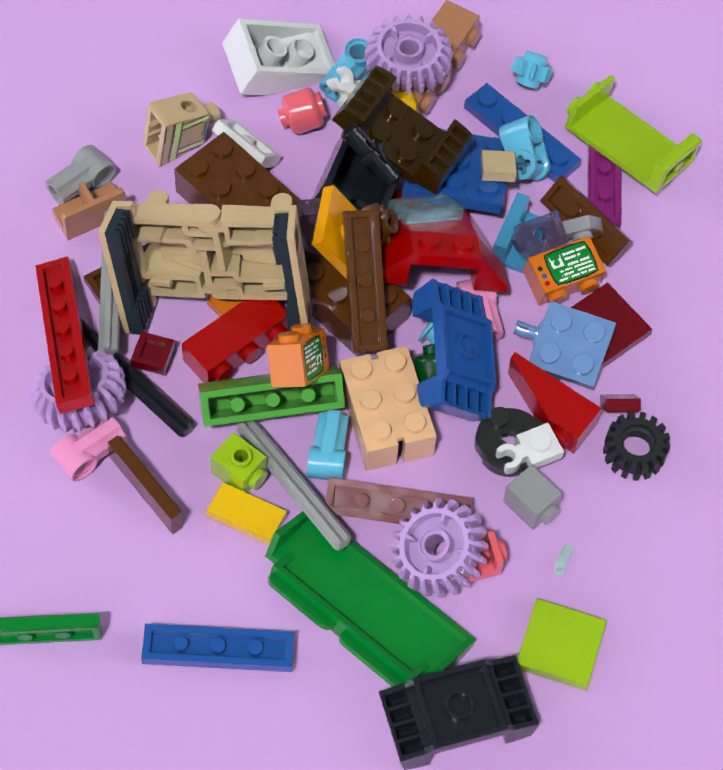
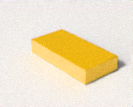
[206,482,287,545]

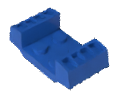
[412,279,497,422]

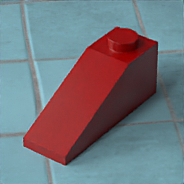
[508,352,602,454]

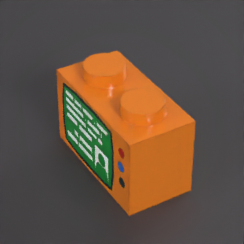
[522,236,606,306]
[267,323,329,388]

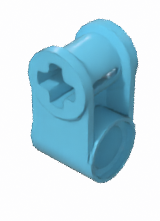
[499,115,550,181]

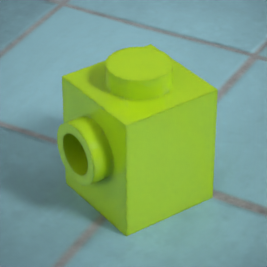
[210,432,268,493]

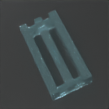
[388,195,464,224]

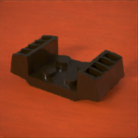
[332,65,472,194]

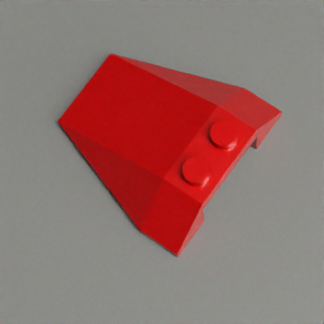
[381,190,508,292]

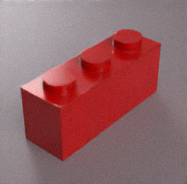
[182,300,288,383]

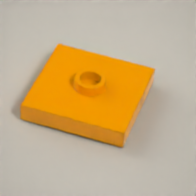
[312,185,357,279]

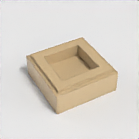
[480,150,517,182]

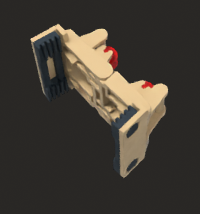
[98,190,313,335]

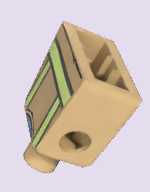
[143,92,220,167]

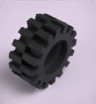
[603,411,670,481]

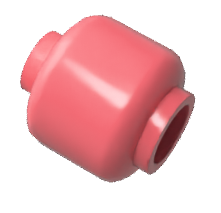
[277,87,328,134]

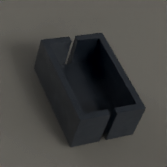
[307,137,400,216]

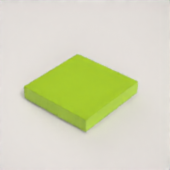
[517,598,607,691]

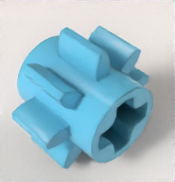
[511,50,553,89]

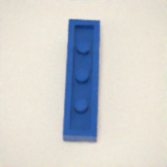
[464,83,582,182]
[141,624,294,672]

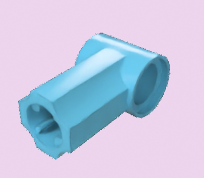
[320,38,368,102]
[306,410,349,480]

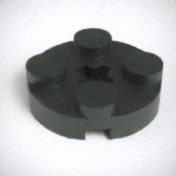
[474,407,543,477]

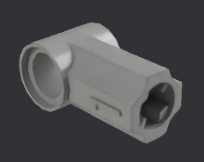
[45,144,116,205]

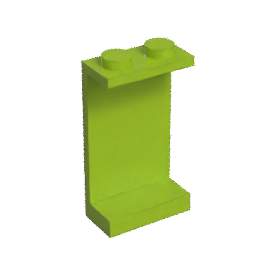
[565,74,702,194]

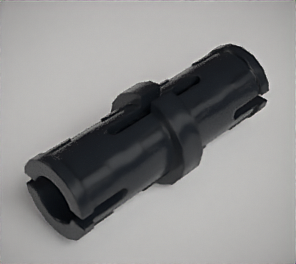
[340,122,401,186]

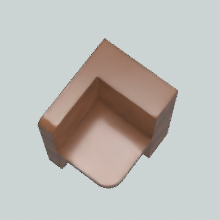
[52,182,126,240]

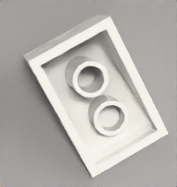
[222,18,335,96]

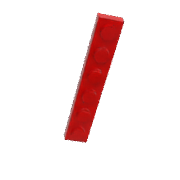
[35,256,95,414]

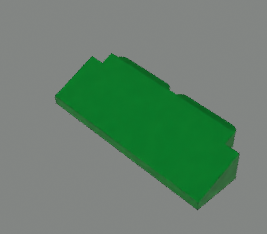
[265,511,477,687]

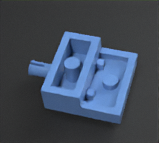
[513,301,616,390]

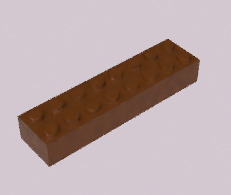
[174,132,411,357]

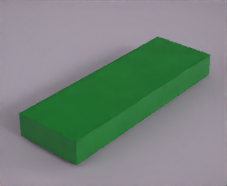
[0,613,102,645]

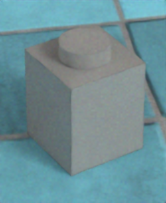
[503,465,562,530]

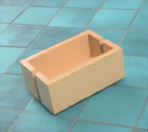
[339,346,437,471]

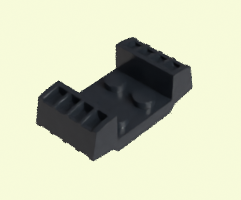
[379,655,540,770]

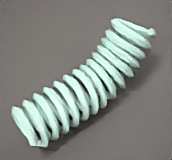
[554,543,573,576]

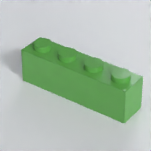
[198,365,345,427]

